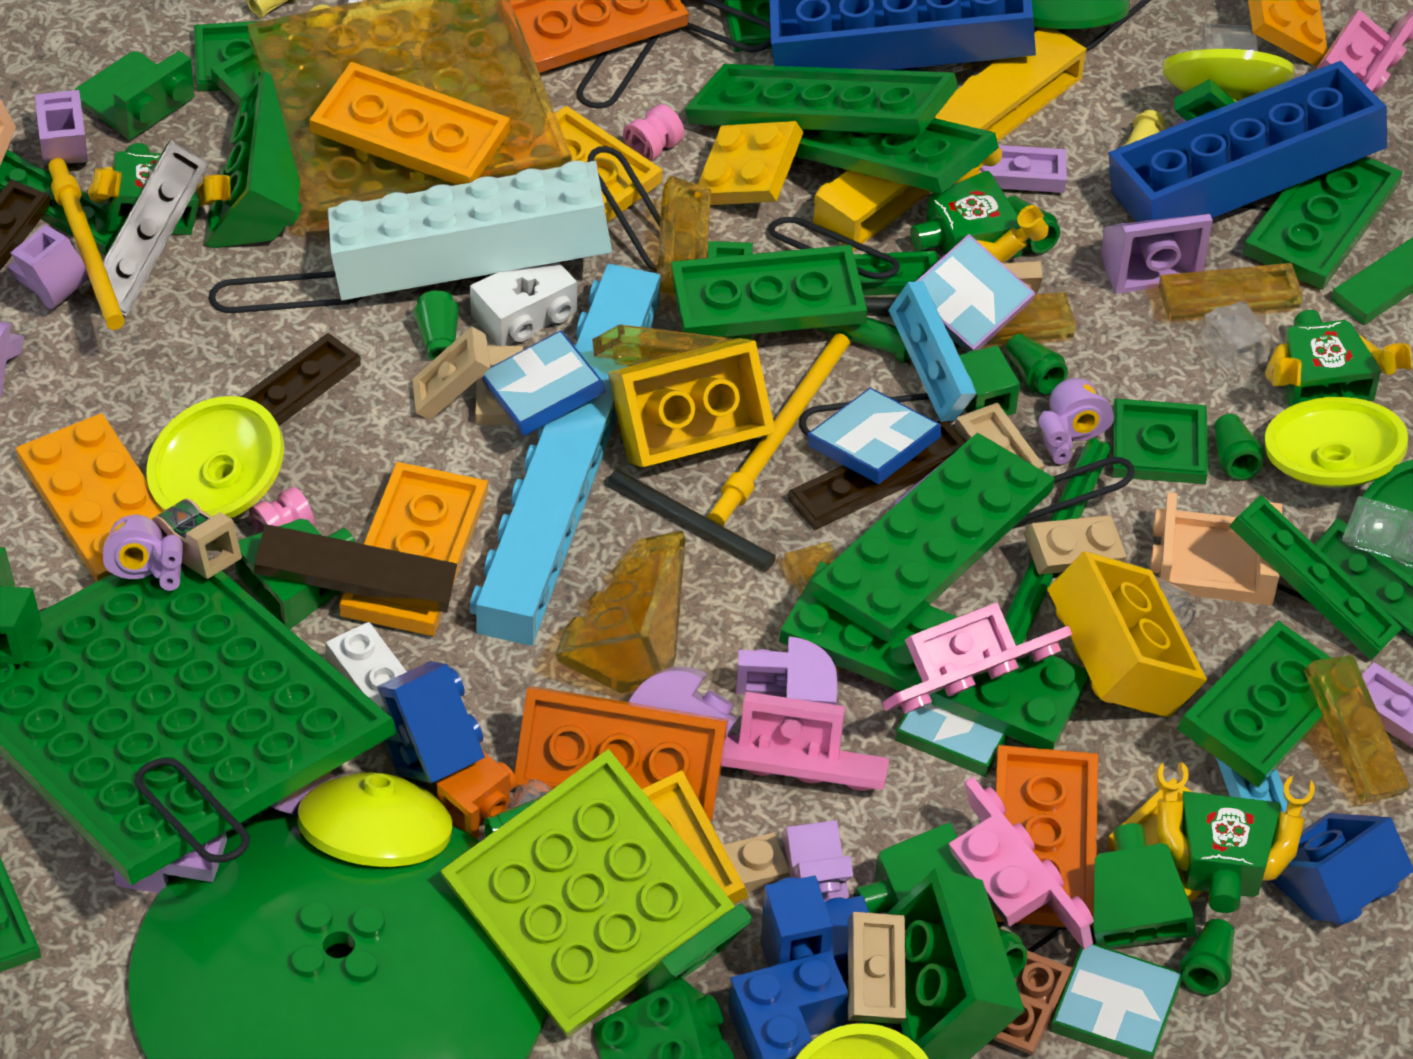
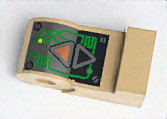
[152,498,242,579]

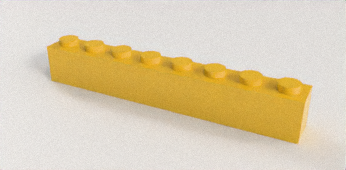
[813,27,1087,251]

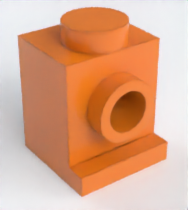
[437,750,517,839]

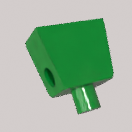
[235,518,355,629]
[854,823,969,914]
[1093,823,1197,950]

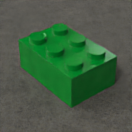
[886,868,1025,1059]

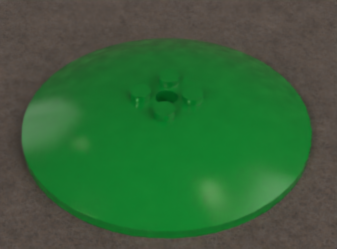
[129,811,547,1059]

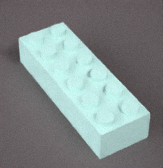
[328,161,612,300]

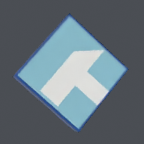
[482,330,606,436]
[808,387,941,484]

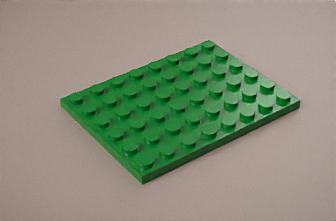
[0,559,396,886]

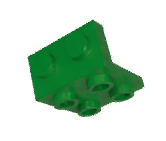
[74,50,195,141]
[594,978,735,1059]

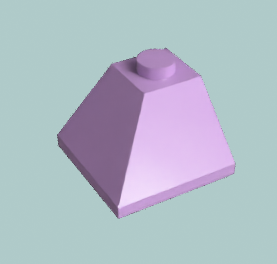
[1100,214,1213,294]

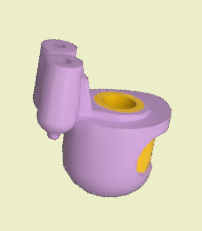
[1038,378,1114,464]
[103,515,183,591]

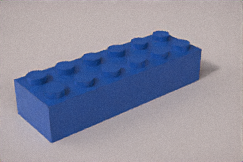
[770,0,1036,70]
[1108,60,1387,222]

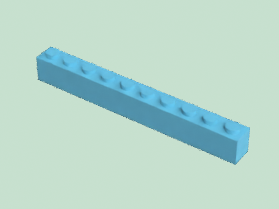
[470,263,660,646]

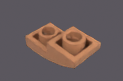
[992,950,1072,1056]

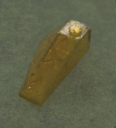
[555,530,686,694]

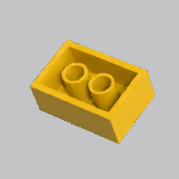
[607,338,776,467]
[1047,551,1207,718]

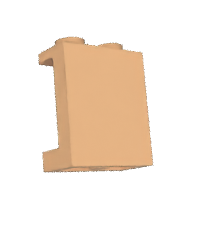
[1150,492,1282,606]

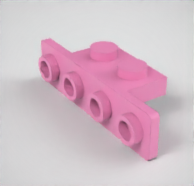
[1317,8,1413,93]
[882,602,1073,714]
[722,692,889,791]
[949,776,1094,950]

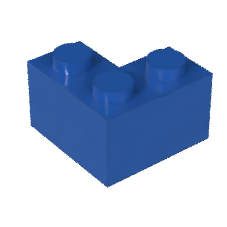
[377,661,485,783]
[760,875,869,981]
[728,950,849,1059]

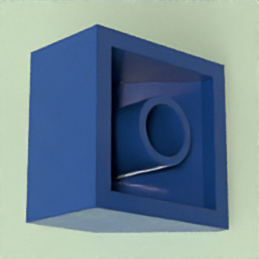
[1271,813,1413,925]

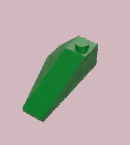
[204,71,302,248]

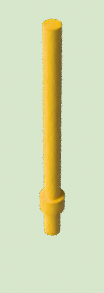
[48,158,125,330]
[707,333,850,526]

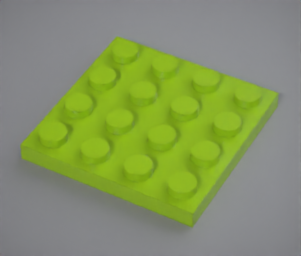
[441,749,735,1039]

